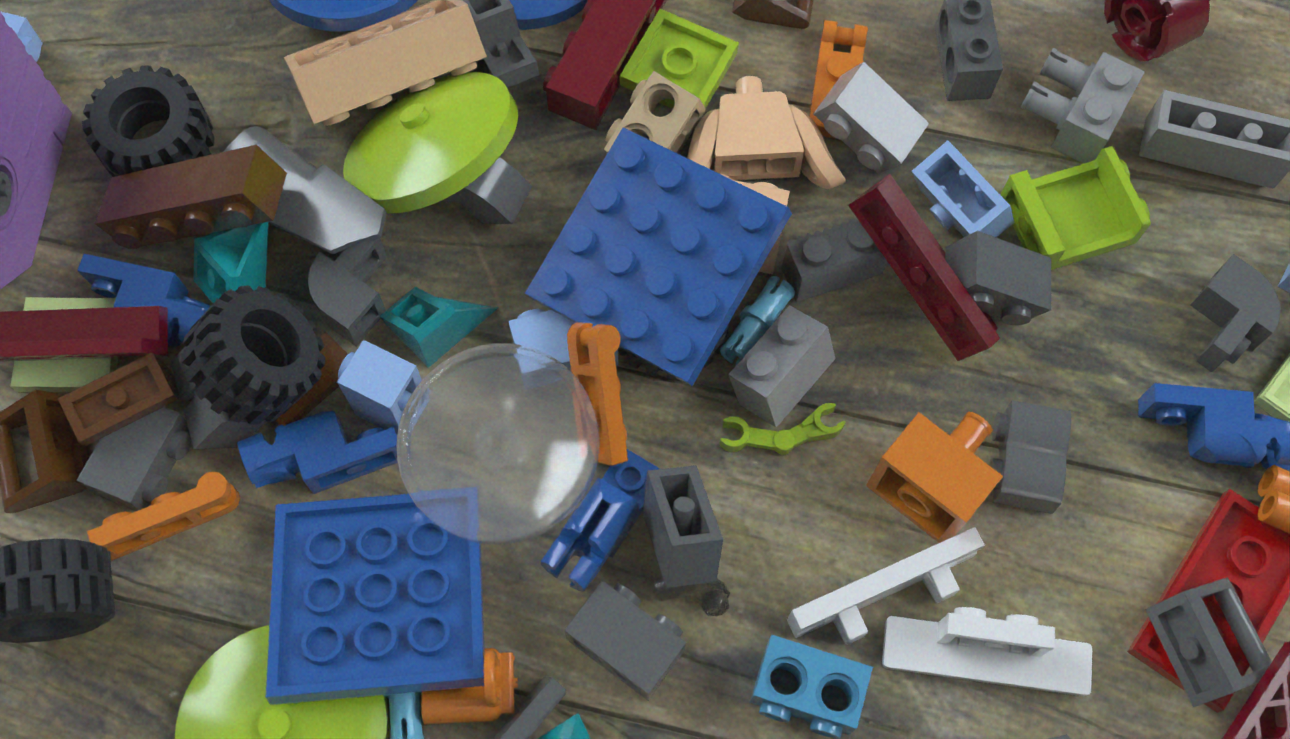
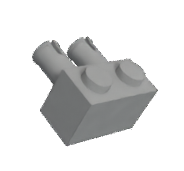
[1020,48,1145,164]

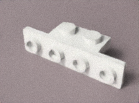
[882,607,1092,696]

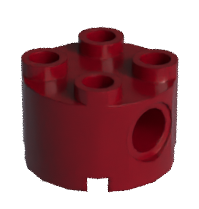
[1104,0,1210,61]

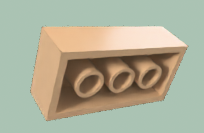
[284,0,487,126]

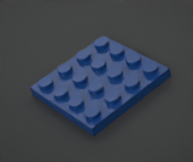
[525,128,792,386]
[266,488,485,705]

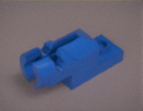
[77,254,211,348]
[1138,383,1290,471]
[237,411,407,494]
[541,449,660,592]

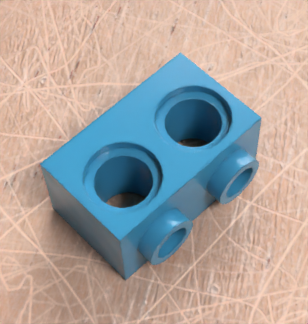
[750,634,873,739]

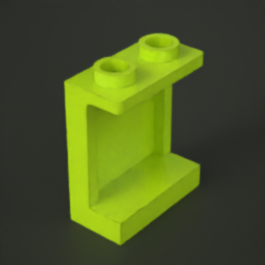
[1000,146,1151,270]

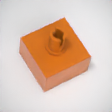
[866,411,1003,543]

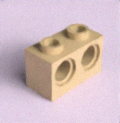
[604,71,706,154]

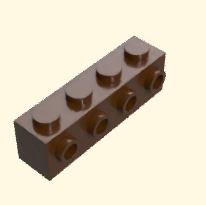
[95,145,287,249]

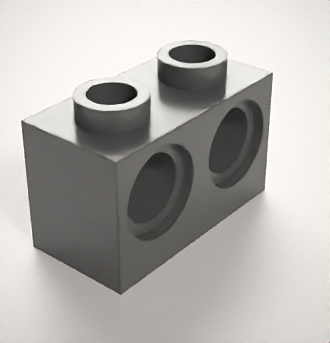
[935,0,1003,101]

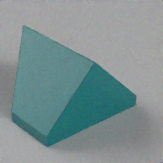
[193,222,269,303]
[380,287,499,368]

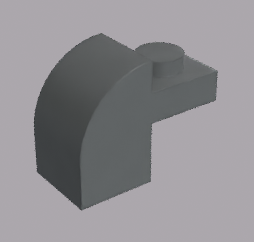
[462,0,540,87]
[439,157,532,224]
[308,239,387,347]
[1190,254,1280,372]

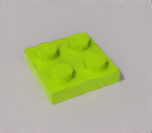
[620,8,739,109]

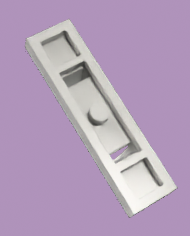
[787,527,985,645]

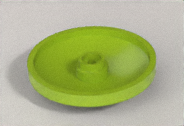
[343,72,518,214]
[175,625,390,739]

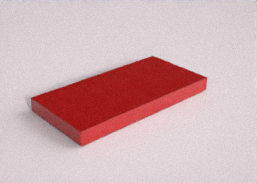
[1127,489,1290,713]

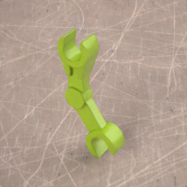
[719,403,846,455]

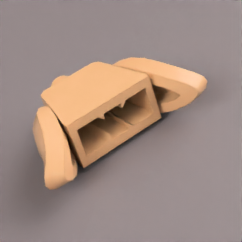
[687,76,846,189]

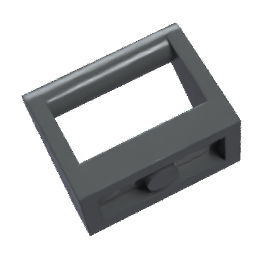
[1145,577,1272,708]

